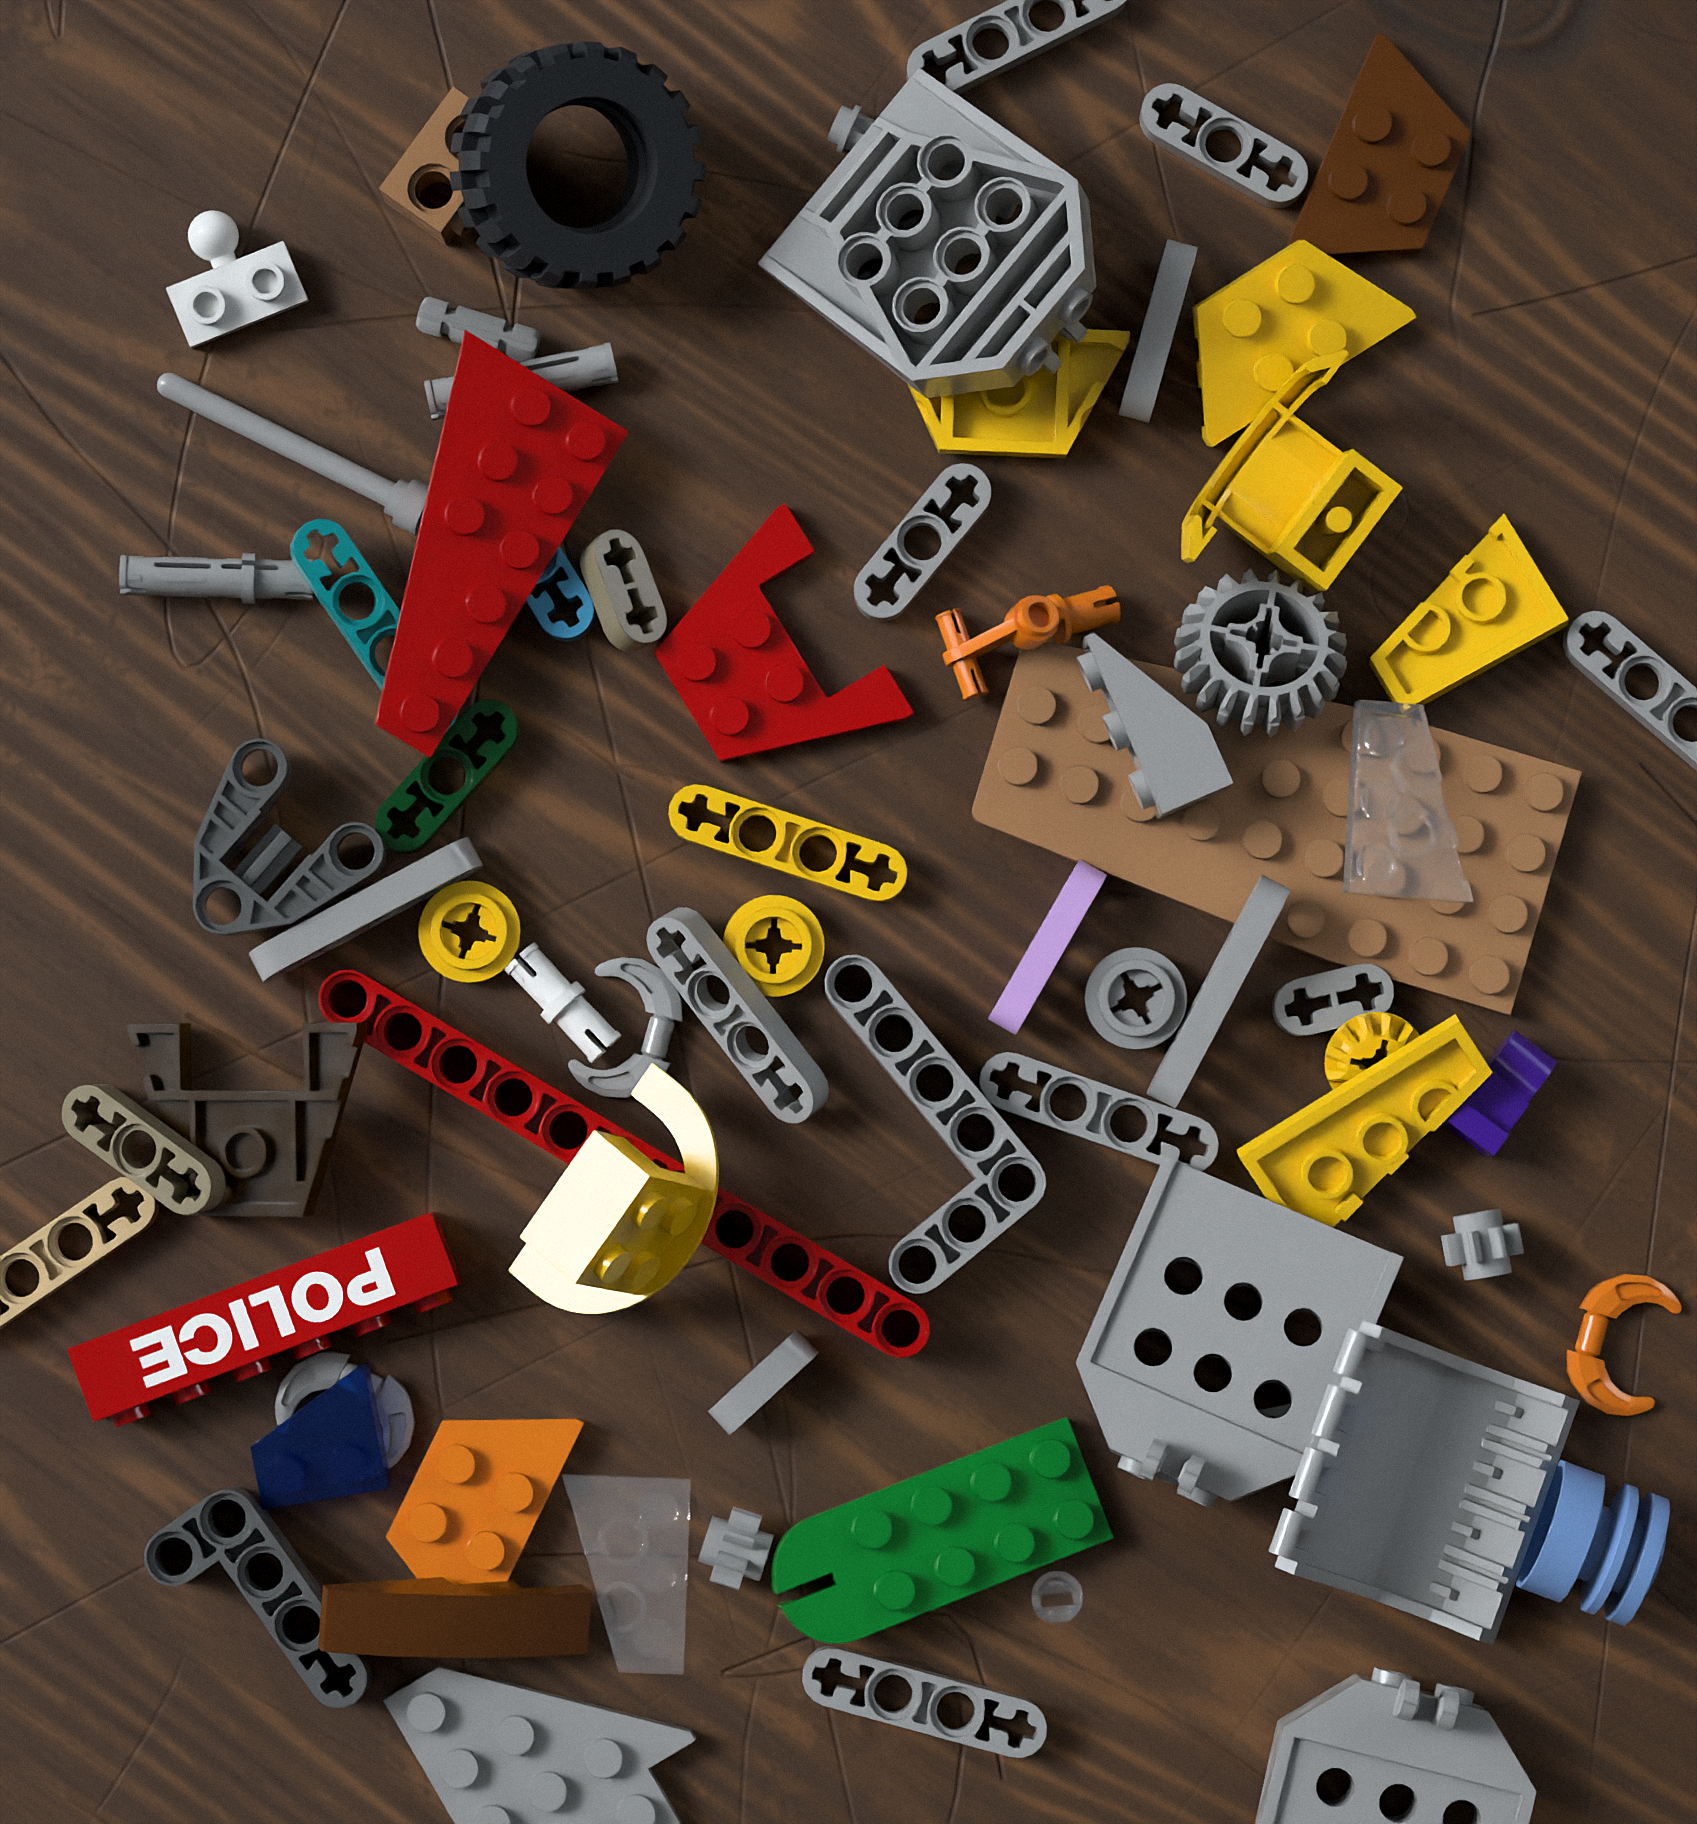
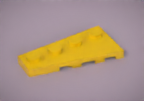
[1237,1014,1493,1227]

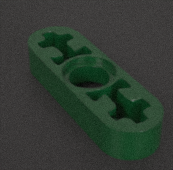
[375,699,520,854]

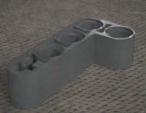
[144,1486,374,1708]

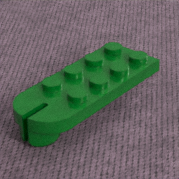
[771,1417,1113,1644]

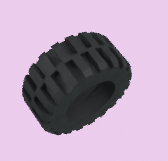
[450,41,706,290]

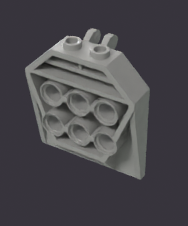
[758,68,1096,398]
[1076,1155,1404,1509]
[1255,1667,1537,1824]

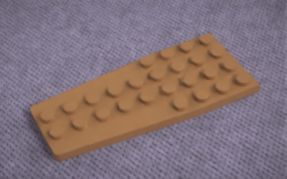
[971,641,1582,1016]

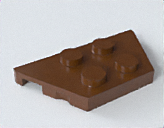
[1286,32,1471,258]

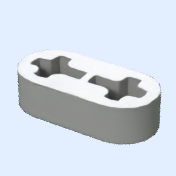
[1272,964,1394,1037]
[708,1329,819,1435]

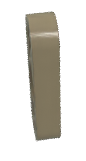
[62,1084,225,1215]

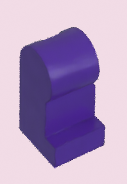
[1442,1030,1557,1156]

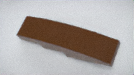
[318,1577,592,1658]

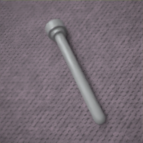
[157,373,429,536]

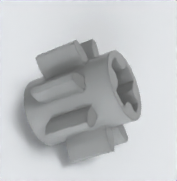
[1441,1209,1524,1280]
[698,1506,774,1591]

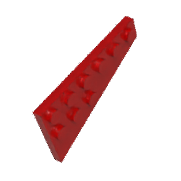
[374,330,629,758]

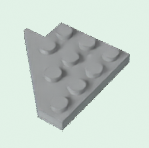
[383,1665,696,1824]

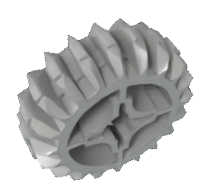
[1174,568,1347,738]

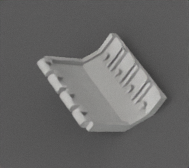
[1268,1320,1580,1645]

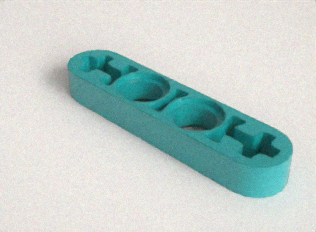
[290,519,459,729]

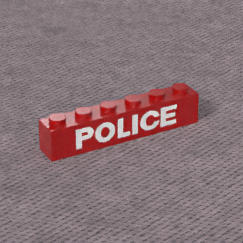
[67,1212,463,1428]

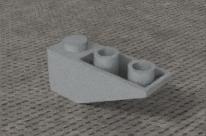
[1076,633,1233,819]

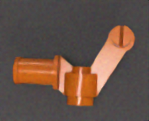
[935,585,1121,701]

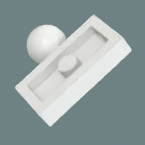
[166,210,309,349]

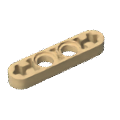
[0,1177,159,1329]

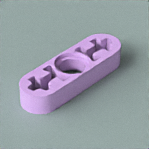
[988,859,1107,1035]

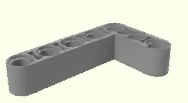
[824,954,1046,1294]

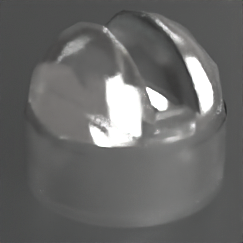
[1031,1571,1083,1625]

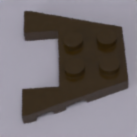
[127,1022,367,1217]

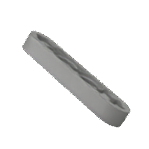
[906,0,1129,95]
[1563,611,1697,771]
[248,837,483,983]
[1146,875,1291,1109]
[646,907,829,1123]
[979,1052,1219,1171]
[802,1645,1047,1758]

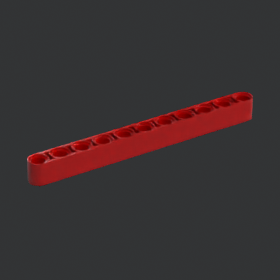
[318,970,930,1358]

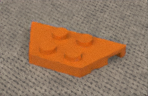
[386,1418,585,1585]

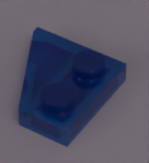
[250,1363,392,1510]

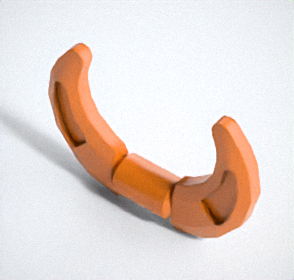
[1567,1274,1682,1416]

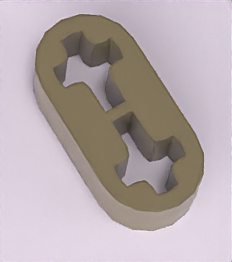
[580,529,667,652]

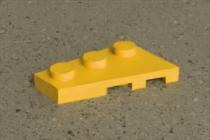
[1369,514,1569,717]

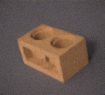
[379,87,472,245]

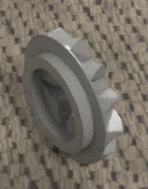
[1084,947,1187,1050]

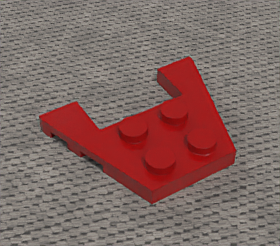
[654,503,914,763]

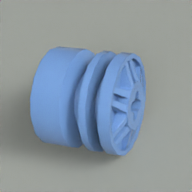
[1516,1460,1670,1626]

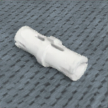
[504,942,621,1063]

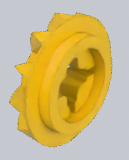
[418,881,521,983]
[723,895,825,998]
[1324,1012,1420,1090]

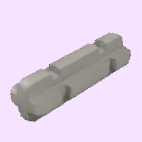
[416,297,540,362]

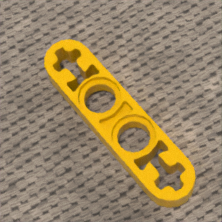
[668,784,907,903]

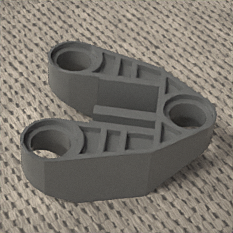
[193,738,387,937]

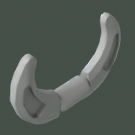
[568,957,683,1098]
[275,1351,416,1476]

